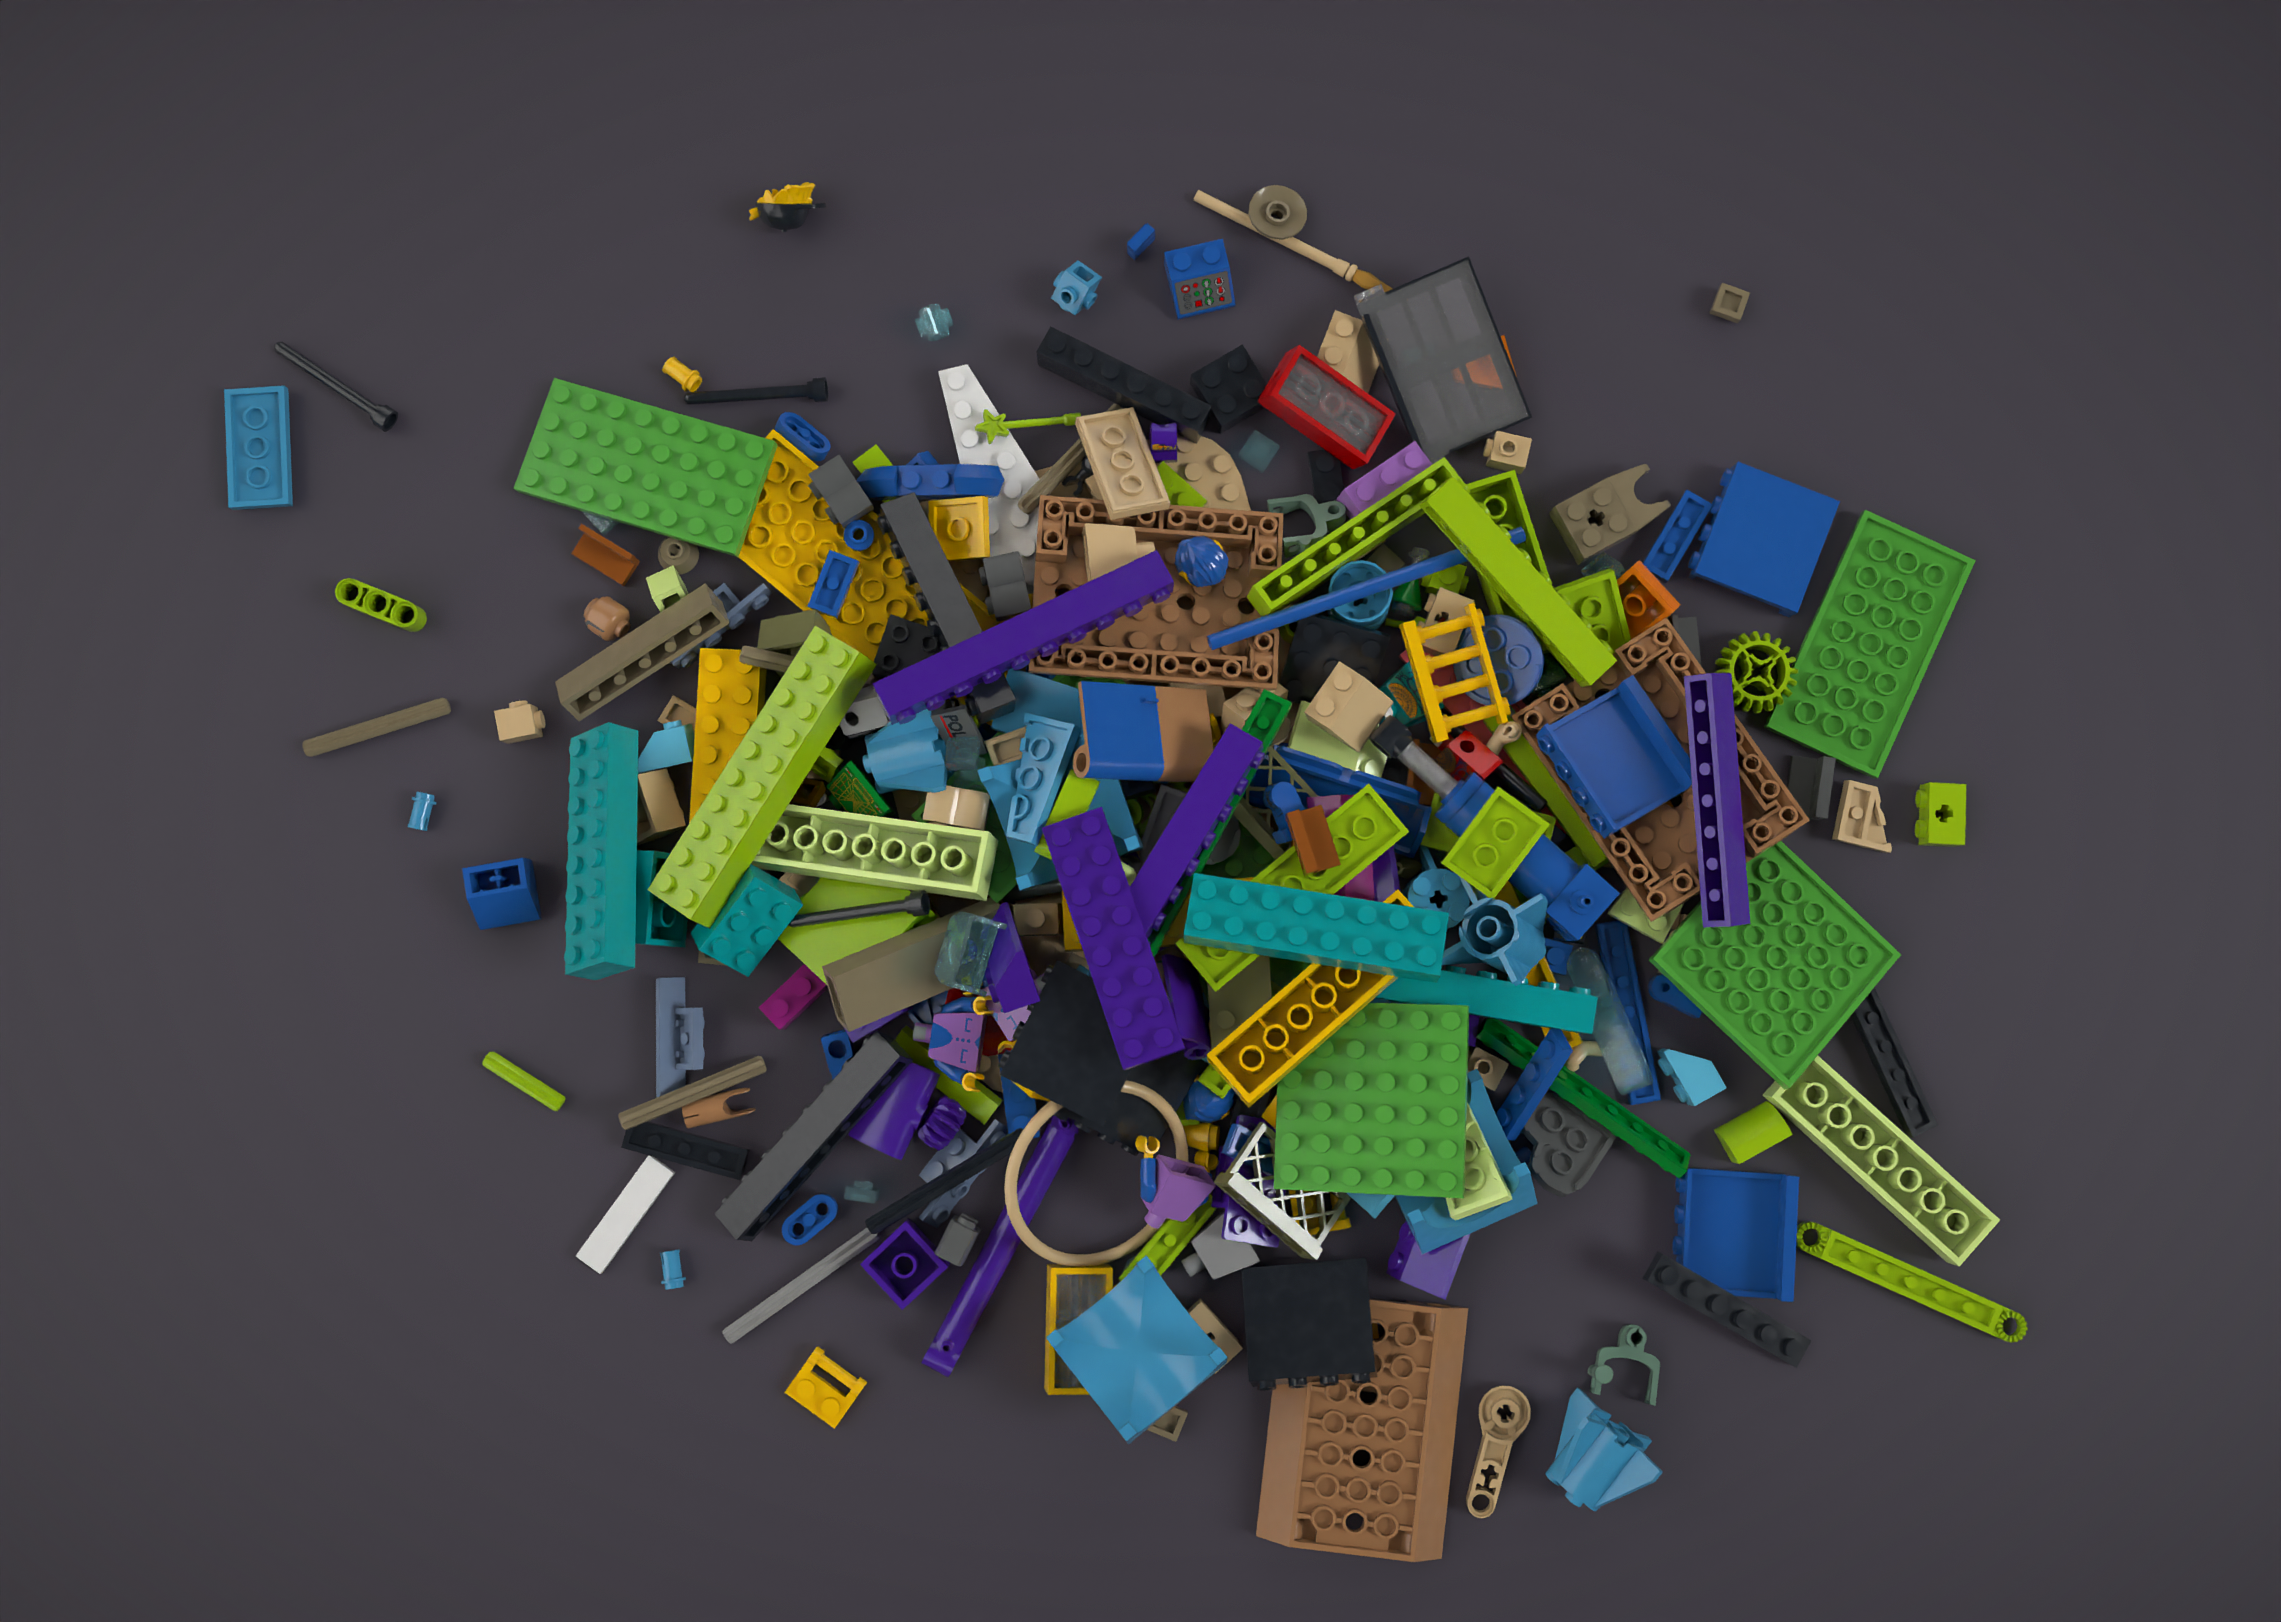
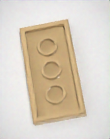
[1075,407,1170,520]

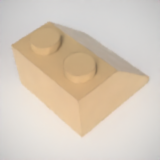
[1317,310,1388,393]
[1304,661,1394,753]
[637,768,686,846]

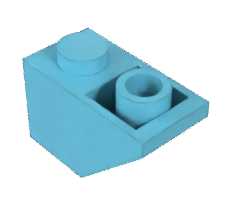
[1657,1049,1727,1106]

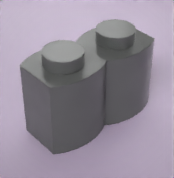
[808,455,874,529]
[979,551,1031,622]
[934,1213,981,1267]

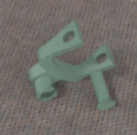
[1267,494,1346,559]
[1588,1324,1660,1406]

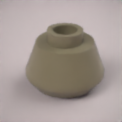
[658,537,699,575]

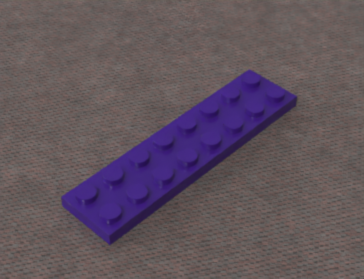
[1042,807,1185,1070]

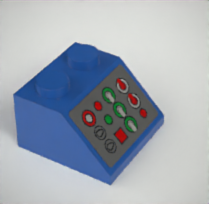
[1164,238,1236,320]

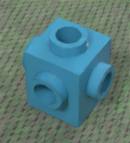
[1051,260,1102,315]

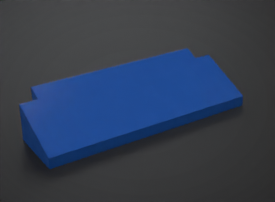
[1243,745,1432,858]

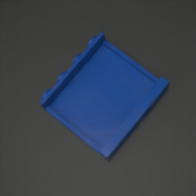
[1688,462,1840,617]
[1535,675,1692,839]
[1672,1168,1799,1302]

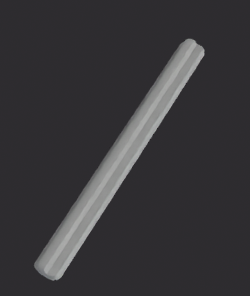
[722,1228,881,1344]

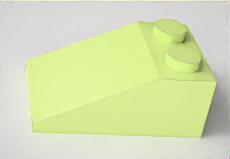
[1288,701,1387,778]

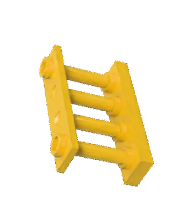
[1399,603,1511,743]

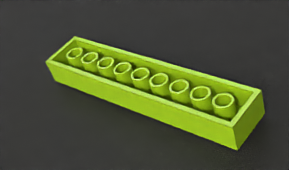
[647,626,877,928]

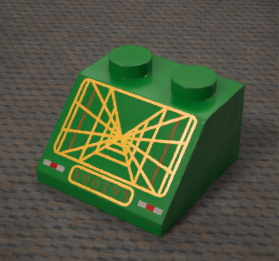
[826,761,896,818]

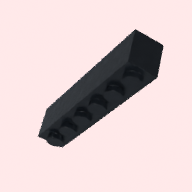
[1036,326,1212,444]

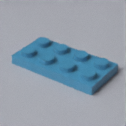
[224,386,293,510]

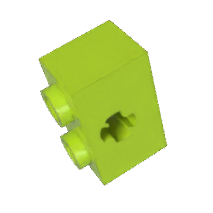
[1915,782,1966,847]

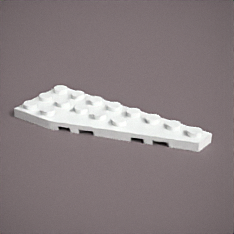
[938,364,1061,594]

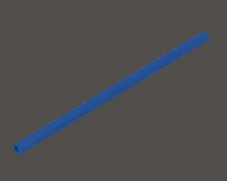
[1207,527,1526,650]

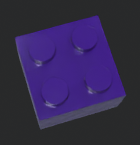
[860,1218,951,1310]

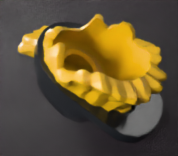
[749,182,826,232]

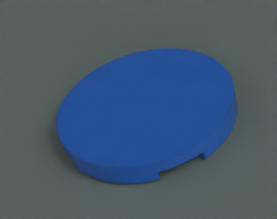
[1453,614,1544,705]

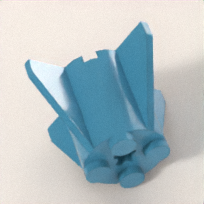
[863,709,960,794]
[1402,843,1470,951]
[1442,877,1548,986]
[1545,1388,1663,1511]

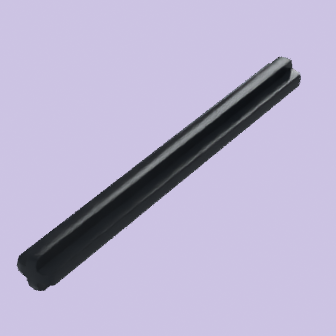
[865,1128,1023,1234]

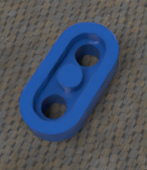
[775,412,831,461]
[782,1193,838,1245]

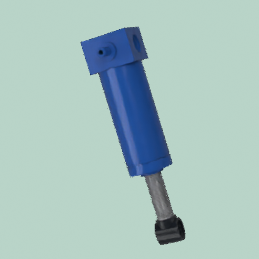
[1369,715,1620,941]

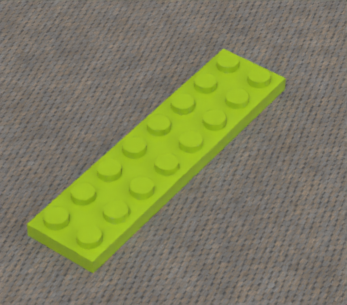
[1175,784,1409,992]

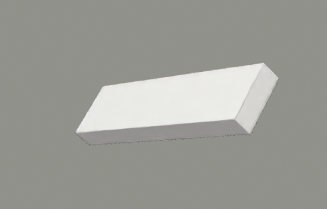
[576,1155,675,1274]

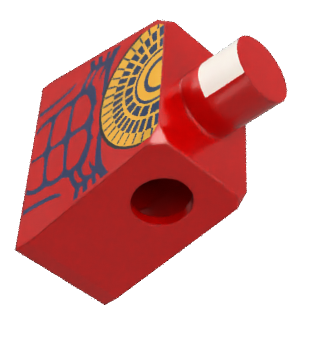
[1429,730,1503,781]

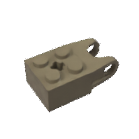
[1549,464,1671,565]

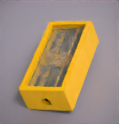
[1044,1264,1113,1395]

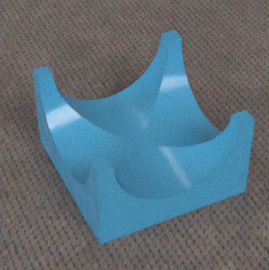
[977,734,1144,891]
[1395,1069,1537,1254]
[1046,1256,1228,1445]

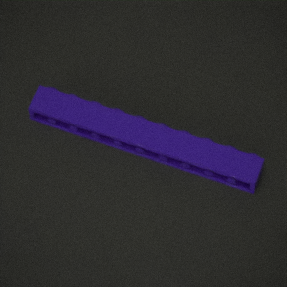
[873,550,1174,725]

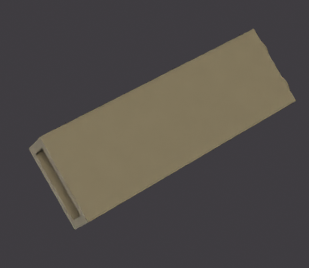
[822,897,1001,1032]

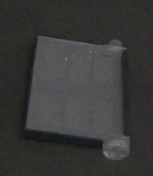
[1353,256,1532,465]

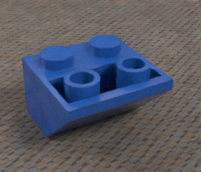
[462,858,542,930]

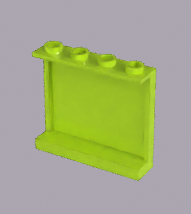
[778,877,937,985]

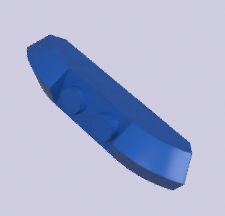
[856,464,1004,501]

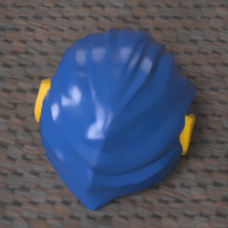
[1175,536,1229,587]
[1183,1071,1235,1123]

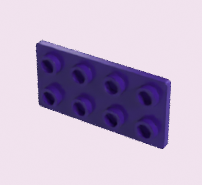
[1211,1115,1286,1248]

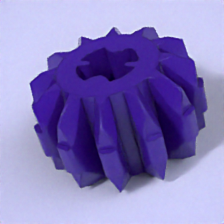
[917,1096,966,1151]

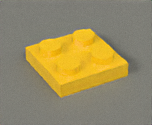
[928,496,990,561]

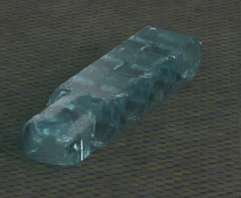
[1567,947,1653,1095]

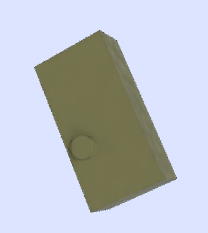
[1208,955,1272,1071]

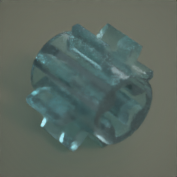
[915,304,954,341]

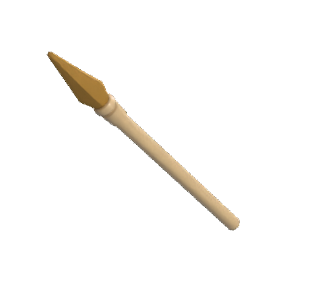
[1193,190,1392,294]

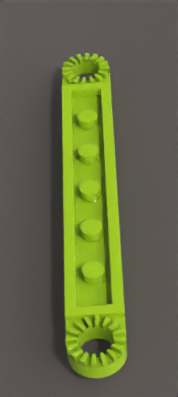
[1796,1221,2028,1343]

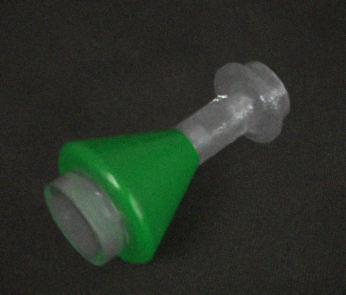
[1391,547,1431,617]

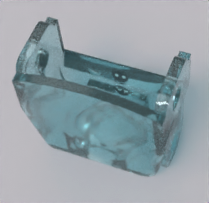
[934,911,1007,997]

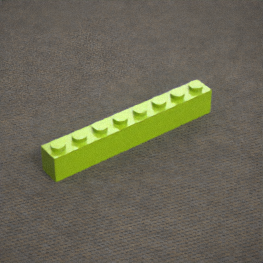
[1247,457,1463,617]
[1419,476,1617,687]

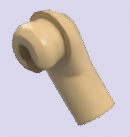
[1486,721,1522,755]
[1564,1041,1604,1072]

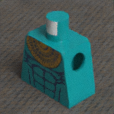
[1378,662,1445,728]

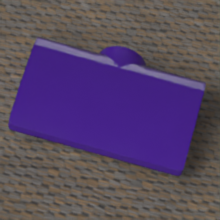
[1161,954,1212,1060]
[848,1062,940,1160]

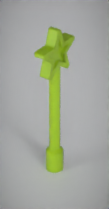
[975,409,1081,444]

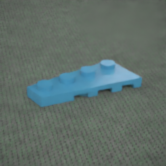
[1006,713,1081,846]

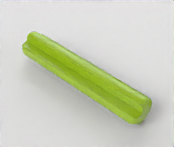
[482,1052,566,1111]

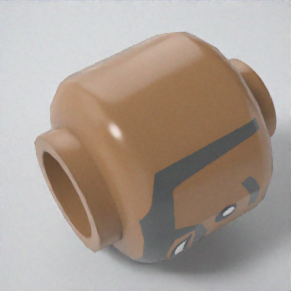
[584,596,631,641]

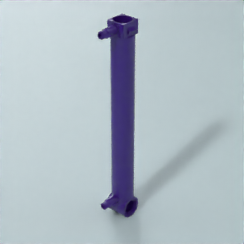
[921,1115,1079,1377]

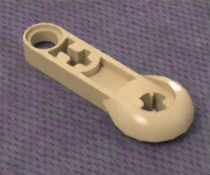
[1466,1386,1531,1518]

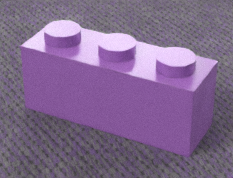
[1336,441,1432,520]

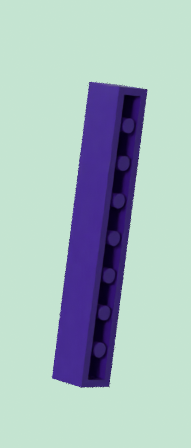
[1684,673,1751,927]
[1130,723,1265,944]

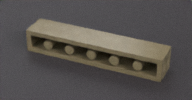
[555,583,729,721]

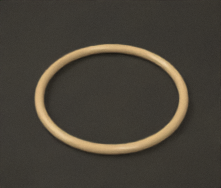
[1004,1080,1188,1267]

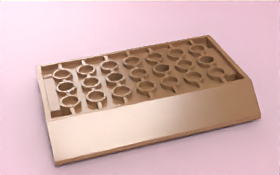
[1029,495,1283,690]
[1511,617,1810,922]
[1256,1298,1468,1562]

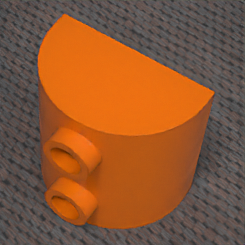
[1617,560,1681,640]

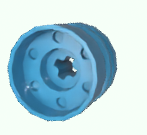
[1327,560,1393,630]

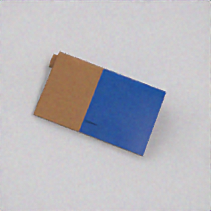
[1073,681,1214,783]

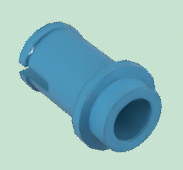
[407,791,437,831]
[660,1249,686,1290]

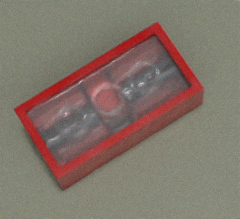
[1257,345,1396,469]

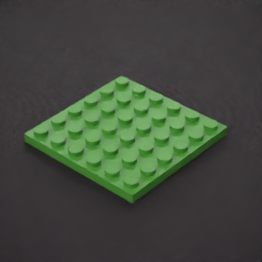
[1649,841,1901,1090]
[1274,1003,1469,1198]

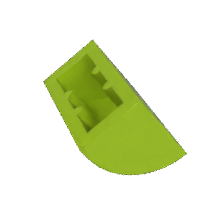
[1714,1101,1793,1164]

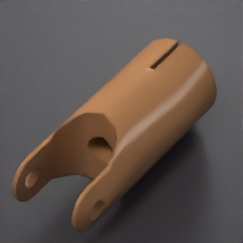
[682,1088,756,1128]

